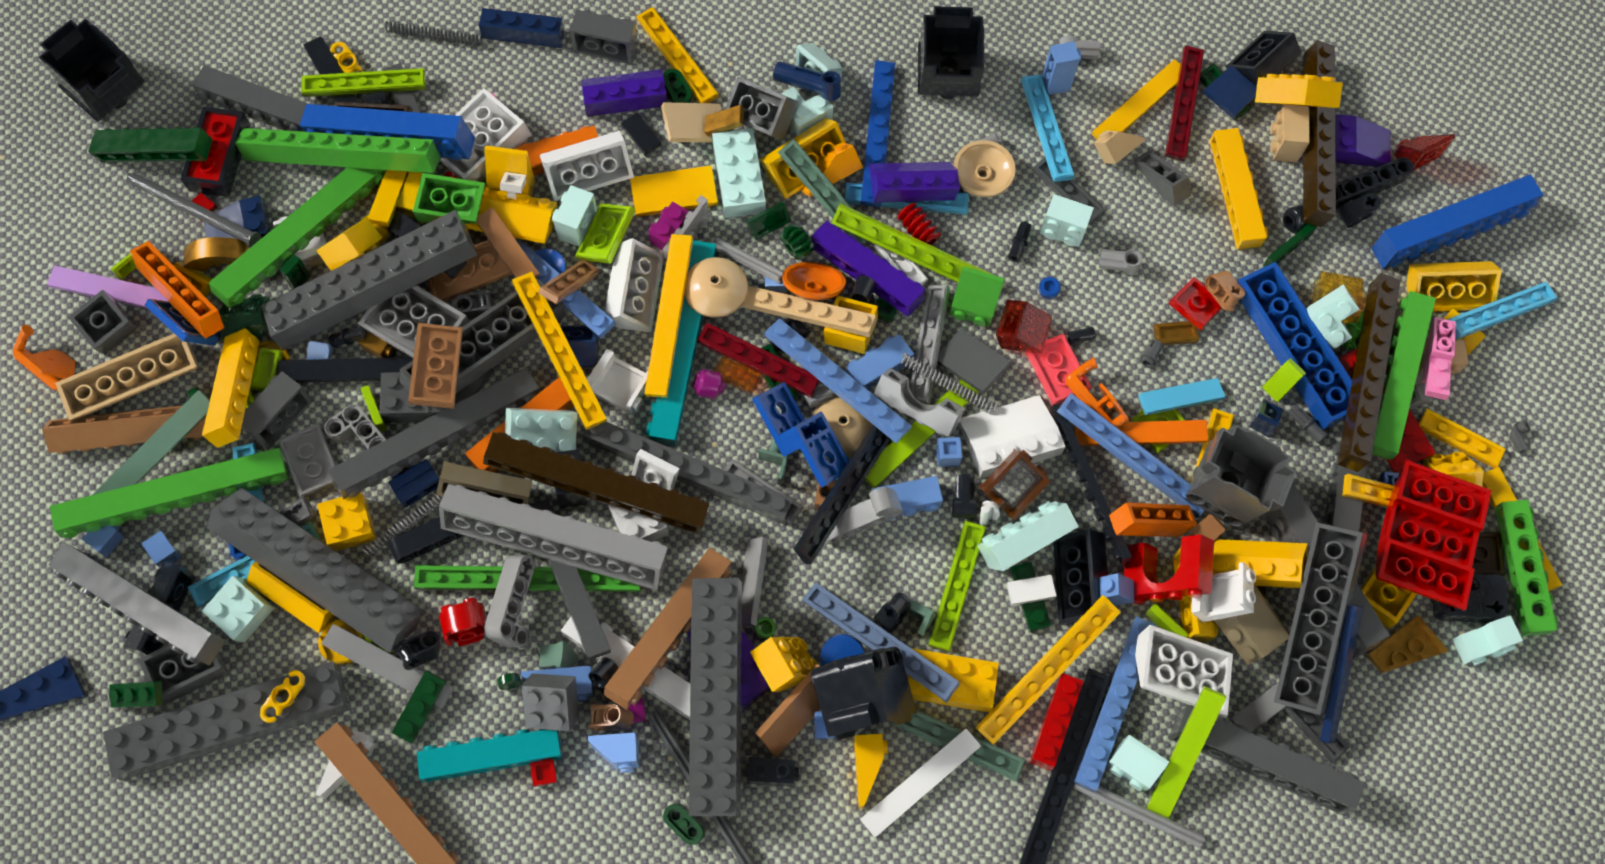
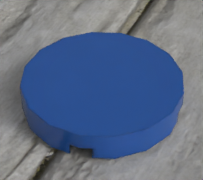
[820,634,865,666]

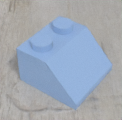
[588,733,640,773]

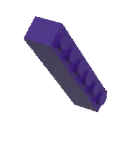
[811,220,925,317]

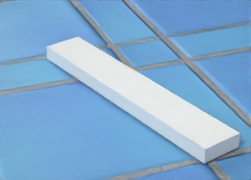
[860,729,981,837]

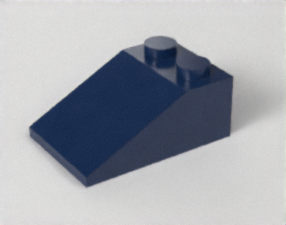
[204,196,271,245]

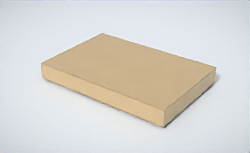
[661,102,727,143]

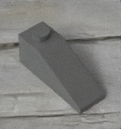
[1134,150,1191,206]

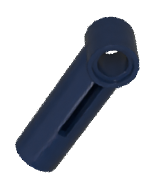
[773,61,841,101]

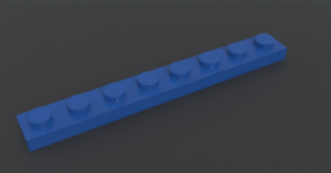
[860,60,895,208]

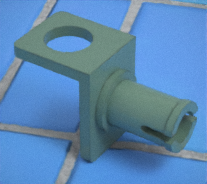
[758,439,788,486]

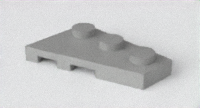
[663,195,709,261]

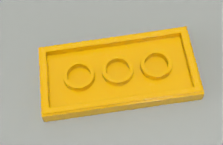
[630,165,718,217]

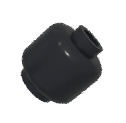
[1283,204,1308,233]

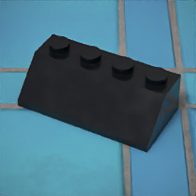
[1053,529,1108,625]
[123,563,195,656]

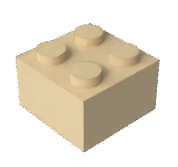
[1270,104,1309,163]

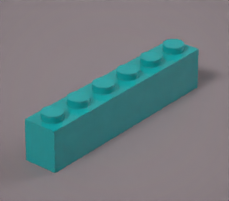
[417,729,563,783]

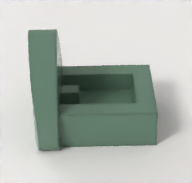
[907,598,936,636]
[539,641,578,670]

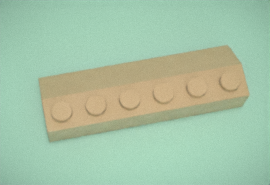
[55,334,198,422]

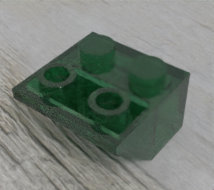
[219,294,270,339]

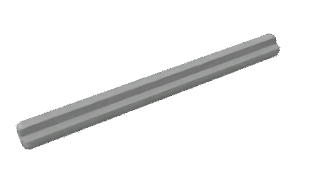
[1073,783,1205,848]

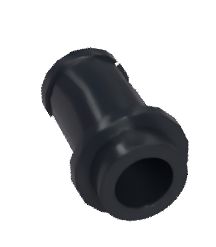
[1067,326,1096,345]

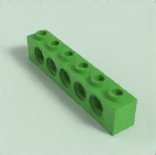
[1495,500,1558,637]

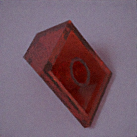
[1394,134,1456,171]

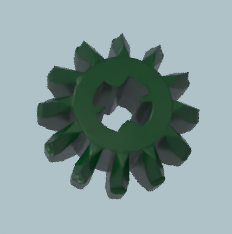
[780,224,814,260]

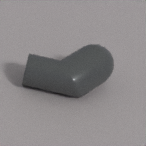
[1510,420,1530,453]

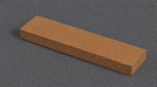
[476,207,540,278]
[539,259,600,304]

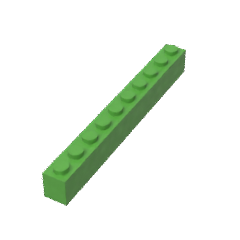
[235,128,441,173]
[209,167,386,308]
[50,448,289,538]

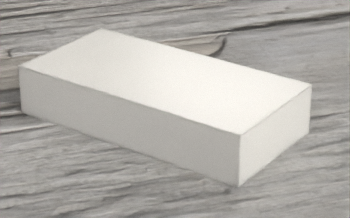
[1006,575,1056,606]

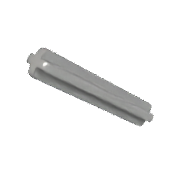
[712,238,784,283]

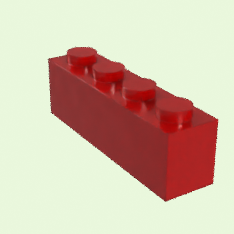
[1029,673,1083,771]

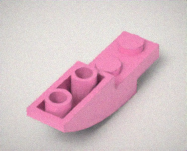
[1422,317,1456,400]

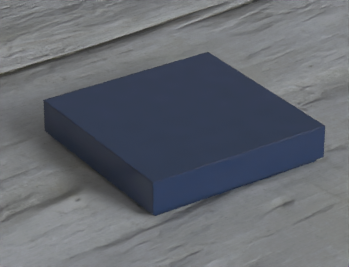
[1203,65,1257,119]

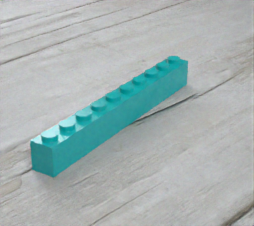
[646,240,717,447]

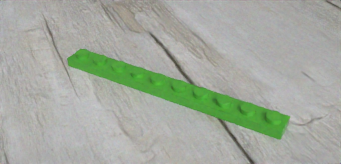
[414,565,641,592]

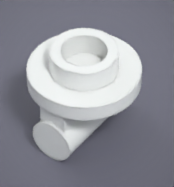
[979,500,1000,526]

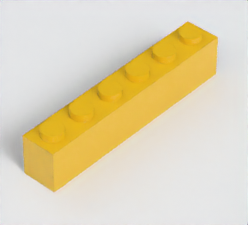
[1210,128,1268,250]
[202,328,260,448]

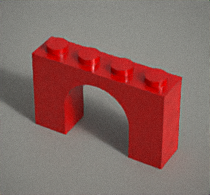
[1124,534,1214,604]

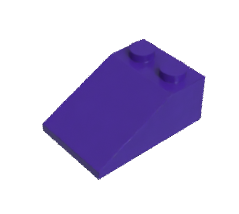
[1335,114,1391,167]

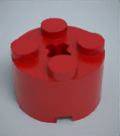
[439,598,487,646]

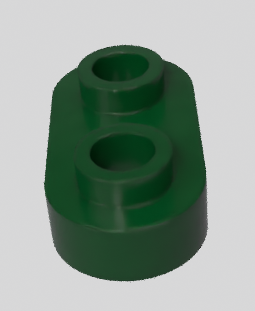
[663,69,692,103]
[663,803,705,845]

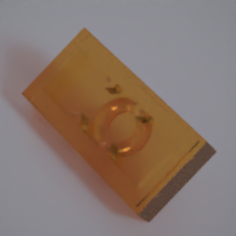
[715,356,761,394]

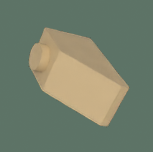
[1094,130,1145,164]

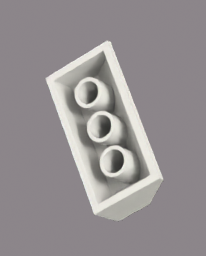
[604,238,664,332]

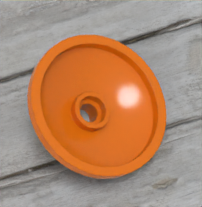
[782,262,846,301]

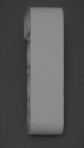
[324,405,405,473]
[825,487,903,544]
[484,555,535,648]

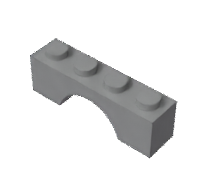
[873,368,965,437]

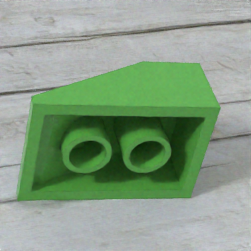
[413,173,485,224]
[949,266,1005,327]

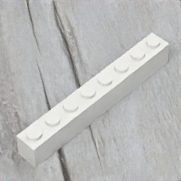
[561,617,690,720]

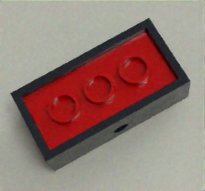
[180,107,251,197]

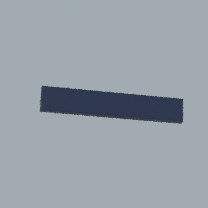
[1320,605,1364,743]

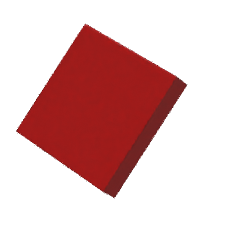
[1168,277,1222,331]

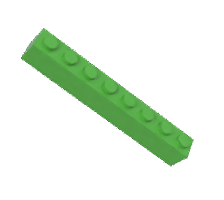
[1372,291,1436,460]

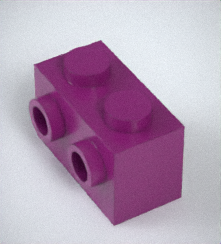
[648,201,689,251]

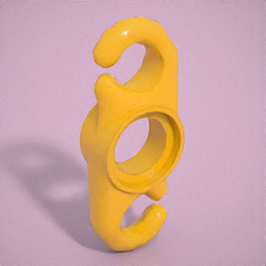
[330,41,364,73]
[260,670,305,723]

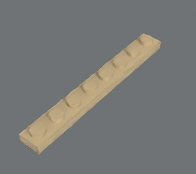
[716,280,877,337]

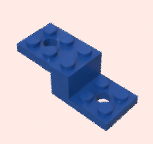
[752,382,849,487]

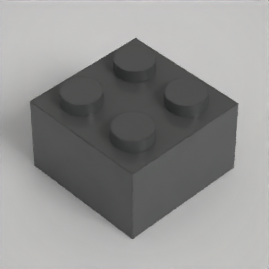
[68,290,138,355]
[522,673,579,731]

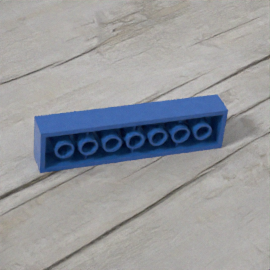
[299,104,475,160]
[1371,174,1544,269]
[1237,262,1352,430]

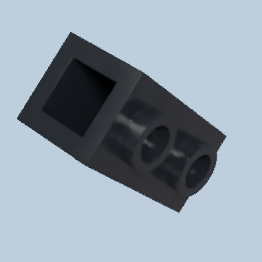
[747,757,799,787]

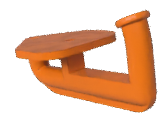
[13,325,75,391]
[1066,357,1129,428]

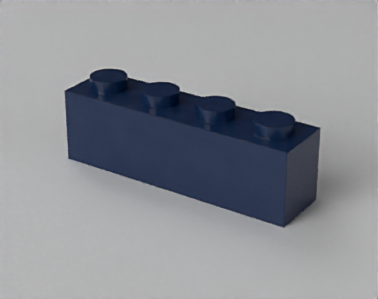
[479,8,565,48]

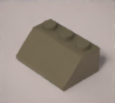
[1214,585,1290,665]

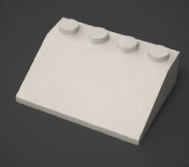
[440,88,532,182]
[959,395,1065,479]
[1135,625,1233,717]

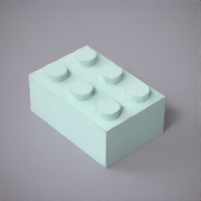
[505,408,577,452]

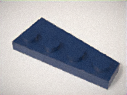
[0,656,87,721]

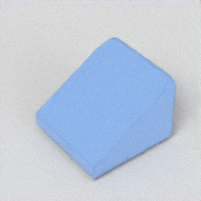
[765,271,786,292]
[307,341,333,360]

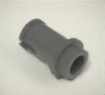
[1141,339,1164,367]

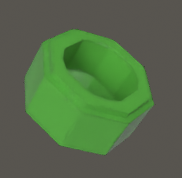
[754,617,776,640]

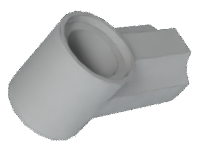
[1060,35,1100,59]
[1099,249,1143,275]

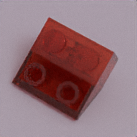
[996,299,1052,354]

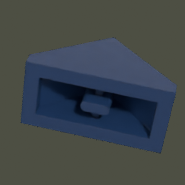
[1249,399,1283,437]

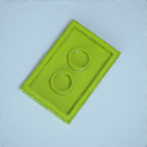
[575,203,636,264]

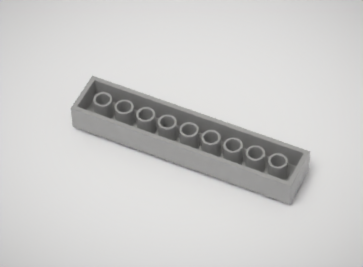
[439,484,668,590]

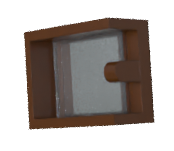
[978,448,1051,520]

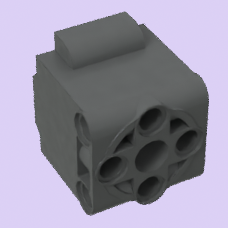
[1186,424,1297,527]

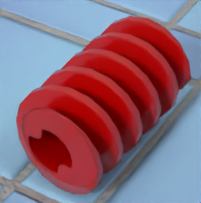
[897,202,942,245]

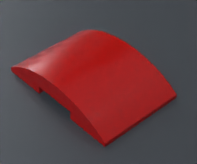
[1376,460,1492,611]

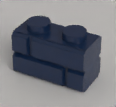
[388,459,439,508]

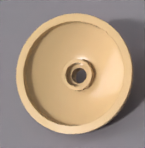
[953,140,1015,197]
[684,257,748,318]
[811,395,873,457]

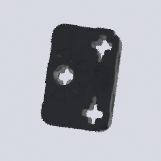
[1432,573,1509,623]

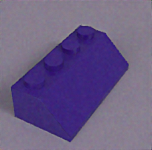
[582,69,667,117]
[869,162,960,203]

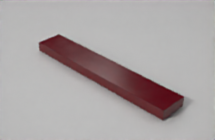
[1164,45,1204,161]
[697,323,820,398]

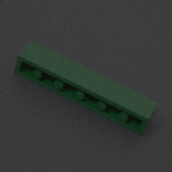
[88,127,213,162]

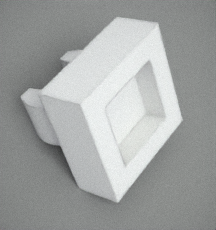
[500,172,526,199]

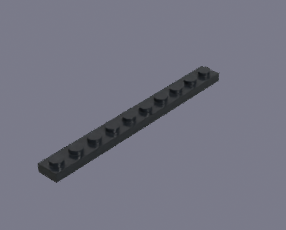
[1019,668,1110,864]

